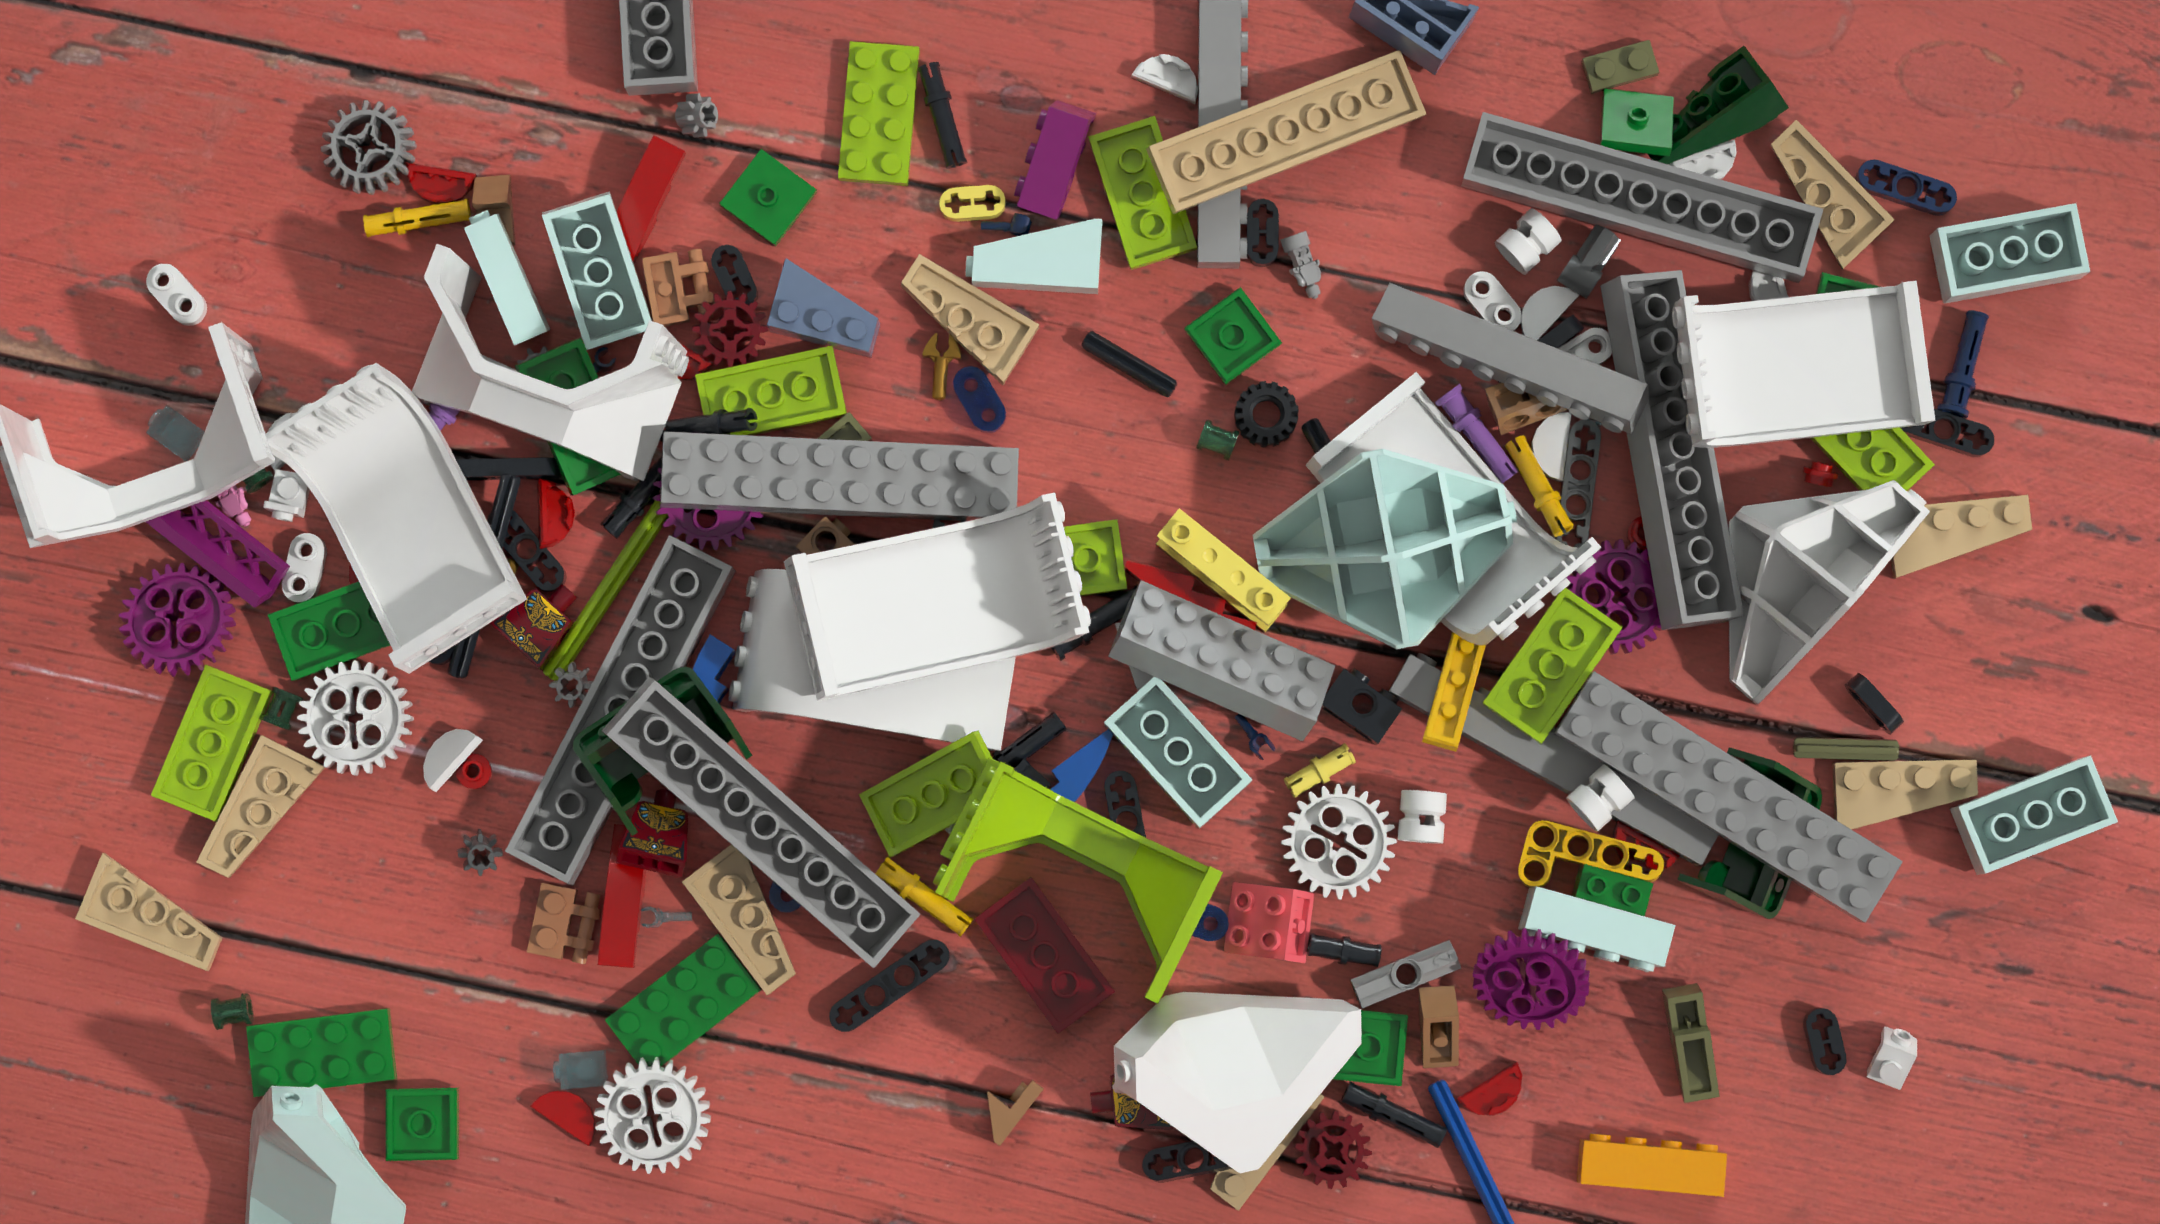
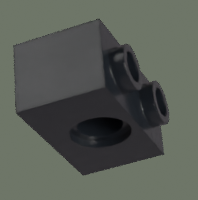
[1321,668,1402,745]

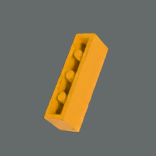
[1577,1133,1727,1197]

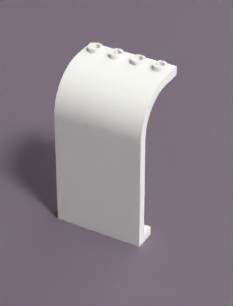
[1672,281,1935,448]
[266,363,527,674]
[1305,372,1602,645]
[784,493,1091,701]
[729,569,1016,751]

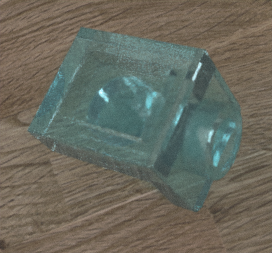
[146,405,205,461]
[553,1050,608,1090]

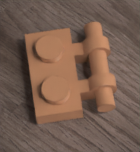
[642,249,714,327]
[527,883,601,964]

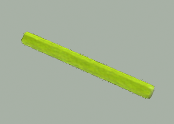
[543,500,668,681]

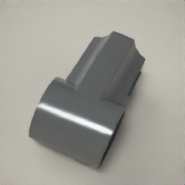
[1557,224,1621,299]

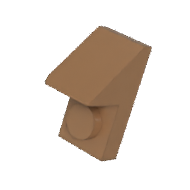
[472,175,515,245]
[987,1080,1044,1146]

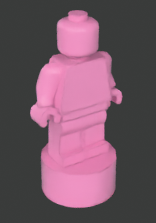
[216,485,251,527]

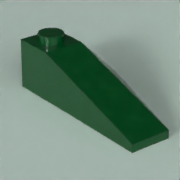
[1648,46,1789,164]

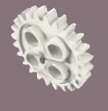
[297,660,414,776]
[1281,784,1397,900]
[594,1057,711,1174]

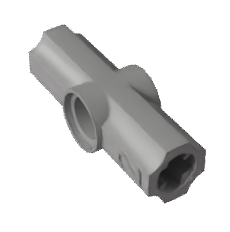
[1350,940,1461,1008]

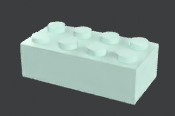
[542,191,652,350]
[1929,203,2090,304]
[1104,677,1252,829]
[1950,755,2118,875]
[1518,886,1676,972]

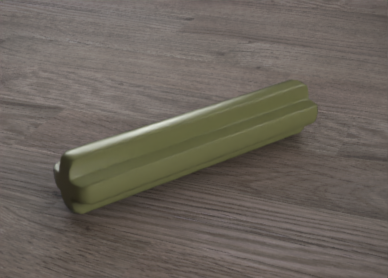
[1793,737,1899,761]

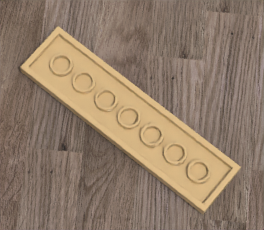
[1146,50,1426,214]

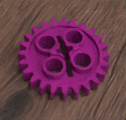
[652,468,763,550]
[1566,539,1662,655]
[119,563,236,677]
[1473,928,1590,1030]

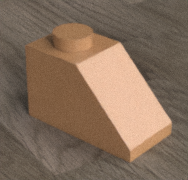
[1419,986,1459,1068]

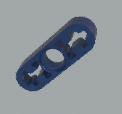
[1855,159,1957,216]

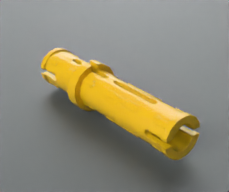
[363,199,471,238]
[1505,435,1574,537]
[875,857,973,937]

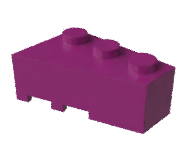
[1014,100,1097,220]

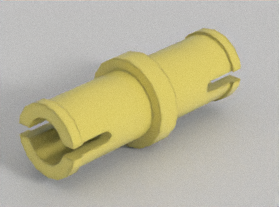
[1284,743,1356,798]

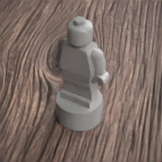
[1280,231,1321,299]

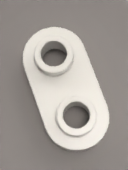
[146,264,207,326]
[1463,271,1522,331]
[1557,328,1612,365]
[282,533,327,603]

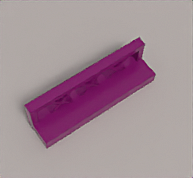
[146,500,290,608]

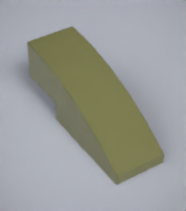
[1662,983,1720,1103]

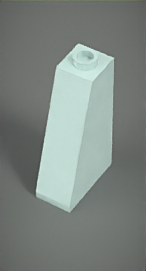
[464,210,550,346]
[966,219,1102,294]

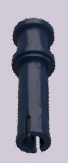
[1937,310,1989,419]

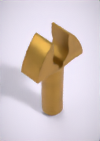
[922,333,961,401]

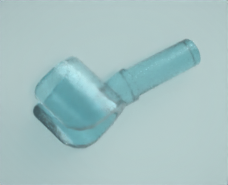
[641,907,692,928]

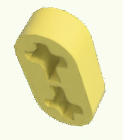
[939,185,1006,222]

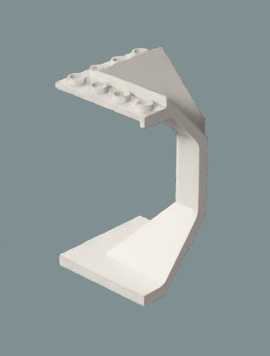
[412,244,689,481]
[0,322,275,548]

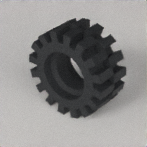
[1234,381,1299,447]

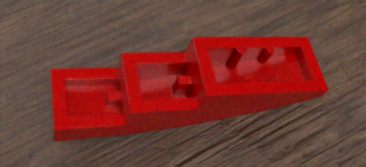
[617,135,686,264]
[1125,560,1257,630]
[597,824,647,968]

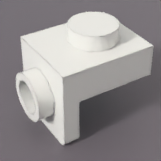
[1867,1027,1917,1090]

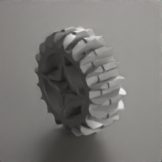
[321,100,417,195]

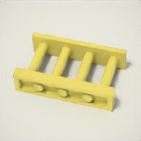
[1156,508,1291,633]

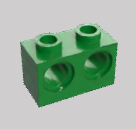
[1571,864,1653,916]

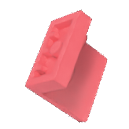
[1224,882,1315,963]

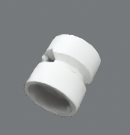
[1495,208,1562,275]
[1566,764,1634,832]
[1397,790,1447,844]

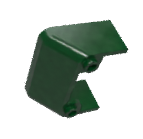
[573,667,753,836]
[1678,747,1822,919]

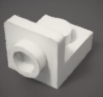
[263,469,310,522]

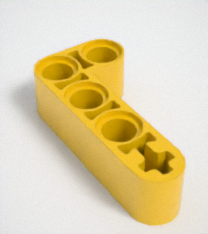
[1518,820,1664,888]

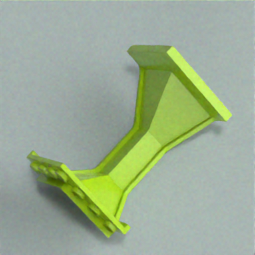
[933,757,1223,1004]

